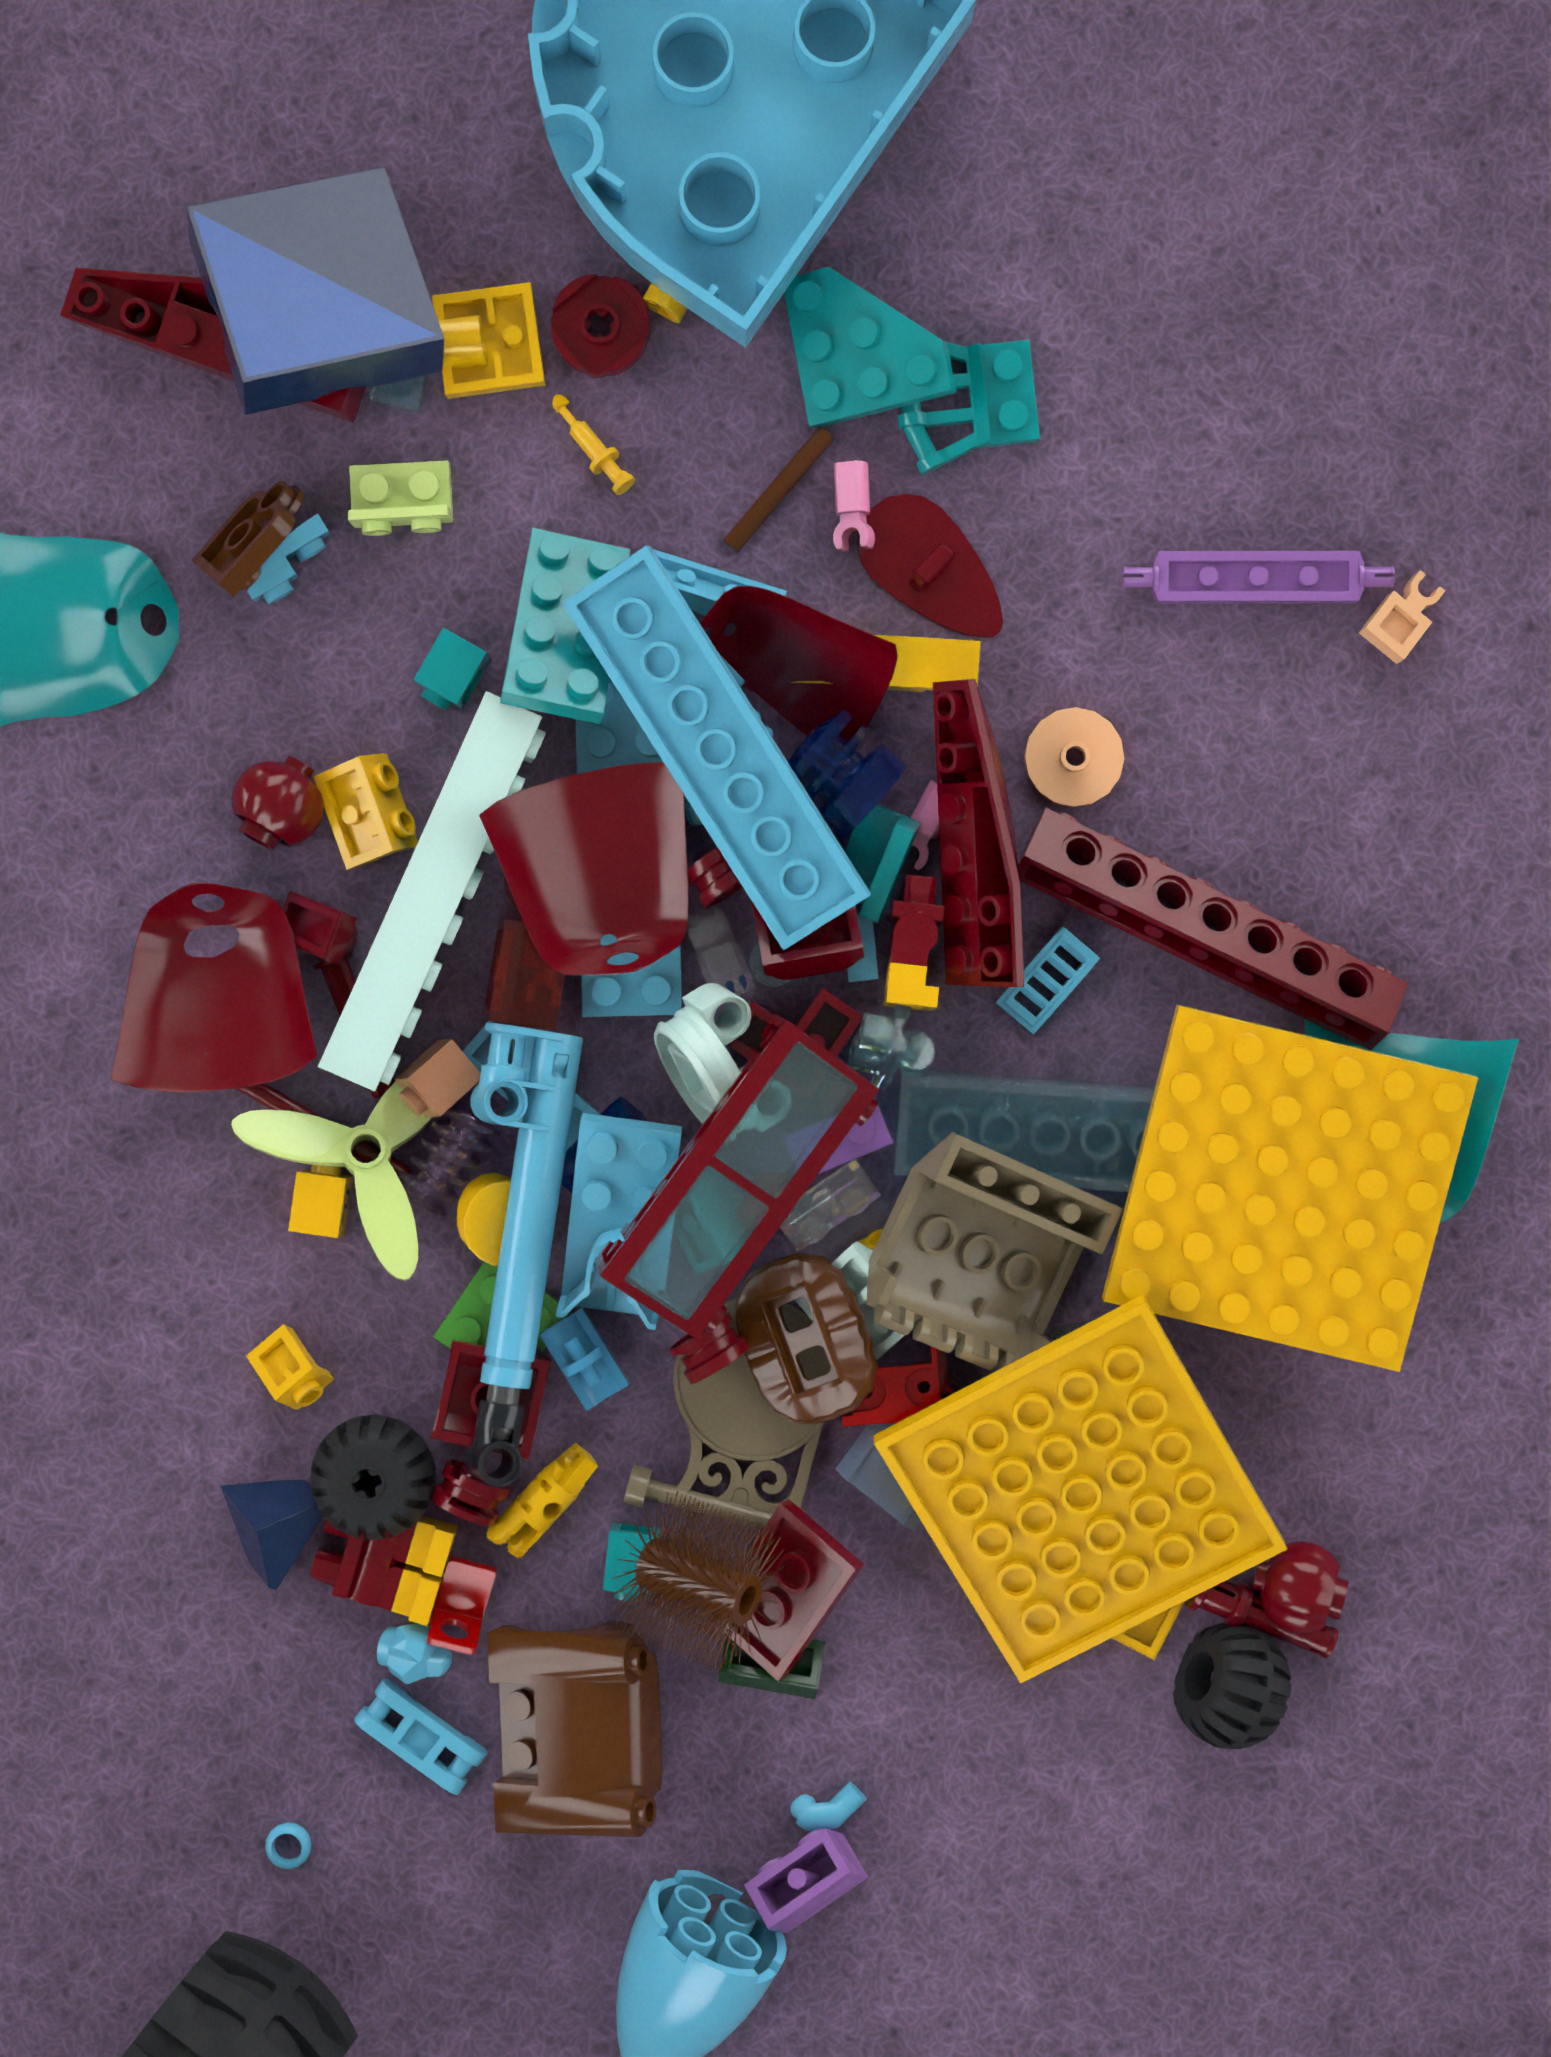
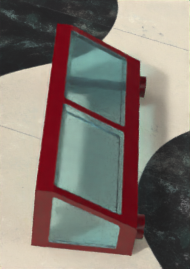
[595,1014,880,1339]

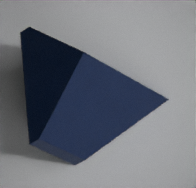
[221,1479,323,1590]

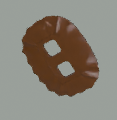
[735,1252,878,1425]

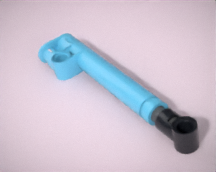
[465,1022,583,1487]

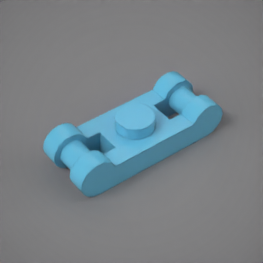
[354,1678,488,1795]

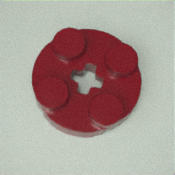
[551,274,651,378]

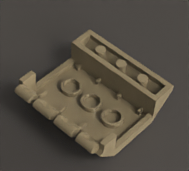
[866,1132,1123,1370]

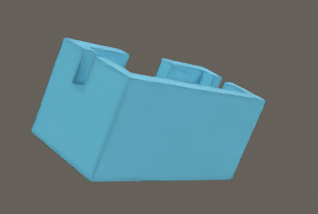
[847,916,879,982]

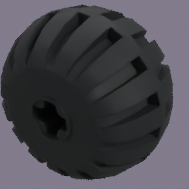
[310,1414,436,1540]
[1173,1623,1291,1749]

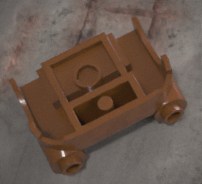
[487,1621,663,1837]

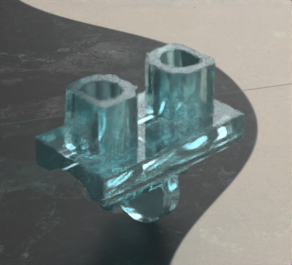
[848,1004,936,1090]

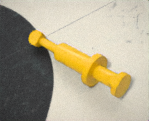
[552,394,635,495]

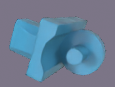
[539,1307,630,1411]

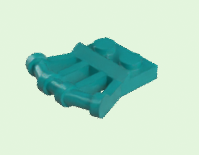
[897,340,1040,476]

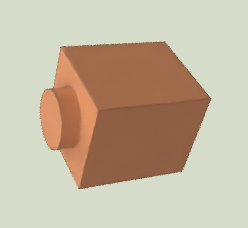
[394,1039,480,1117]

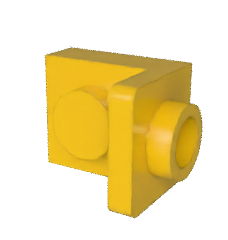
[246,1324,334,1410]

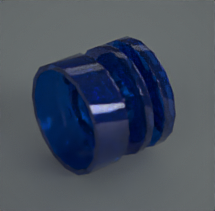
[787,708,907,843]

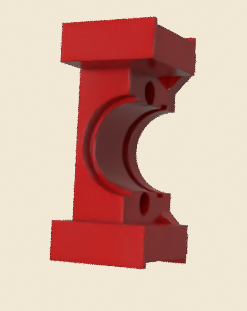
[842,1346,953,1427]

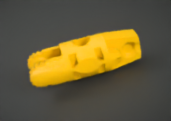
[486,1443,598,1558]

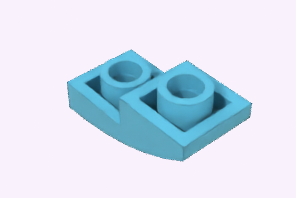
[247,513,331,605]

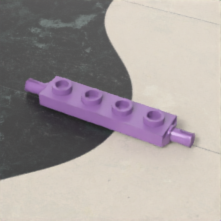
[1122,551,1395,604]

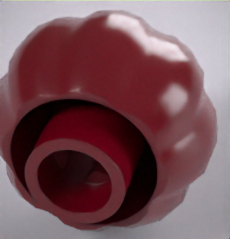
[231,756,324,851]
[1252,1541,1349,1635]

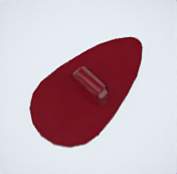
[857,493,1003,638]

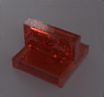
[482,919,565,1031]

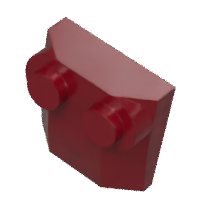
[752,902,864,980]
[431,1339,551,1460]

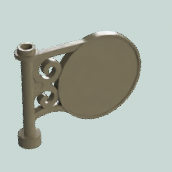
[623,1298,831,1530]

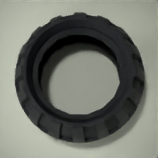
[122,1931,358,2057]

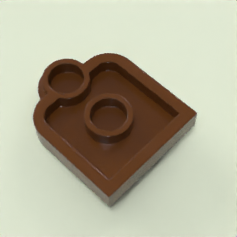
[192,481,304,597]

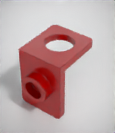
[427,1557,497,1655]

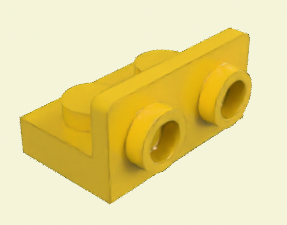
[313,753,418,870]

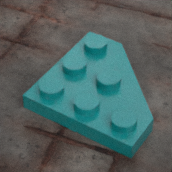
[784,267,956,429]

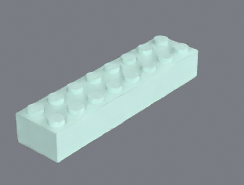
[318,691,546,1091]

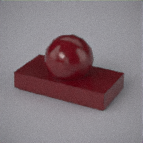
[283,891,358,965]

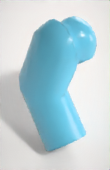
[790,1781,867,1831]

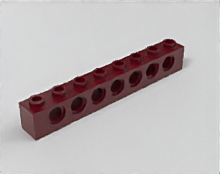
[1018,808,1408,1051]

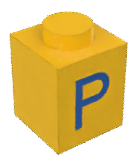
[288,1165,353,1238]

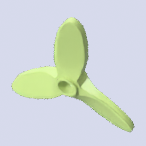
[231,1082,434,1281]

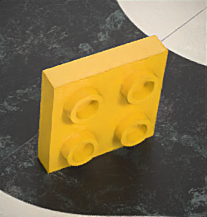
[432,282,546,399]

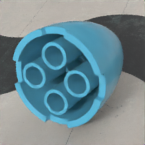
[616,1870,787,2057]

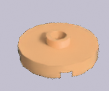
[1024,707,1125,808]

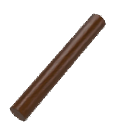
[723,426,834,553]

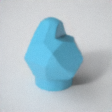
[377,1623,452,1684]

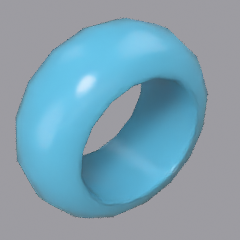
[265,1822,311,1869]

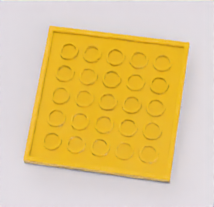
[1102,1004,1478,1372]
[873,1295,1287,1684]

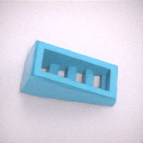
[995,926,1100,1035]

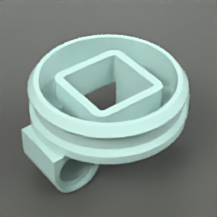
[654,983,789,1139]

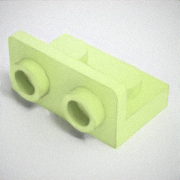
[348,460,453,536]

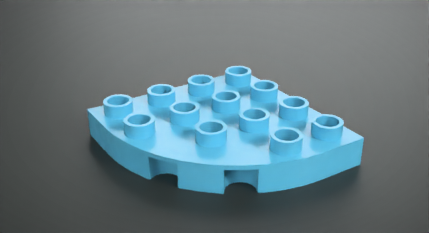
[528,0,977,348]

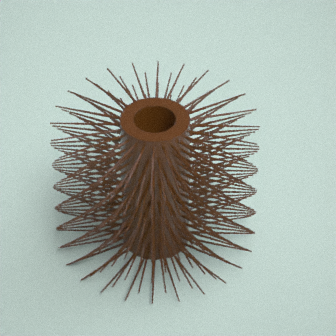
[610,1491,784,1674]

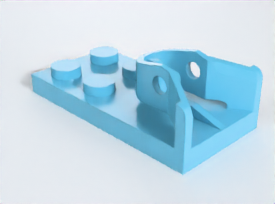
[556,1113,683,1330]

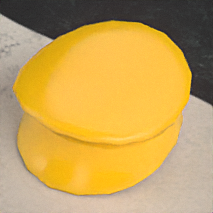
[457,1172,511,1266]

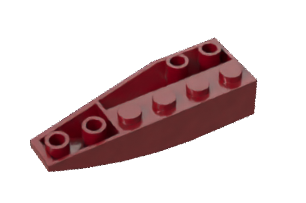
[60,267,367,423]
[933,679,1024,987]

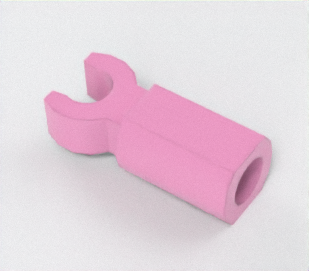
[833,460,875,552]
[911,780,939,871]

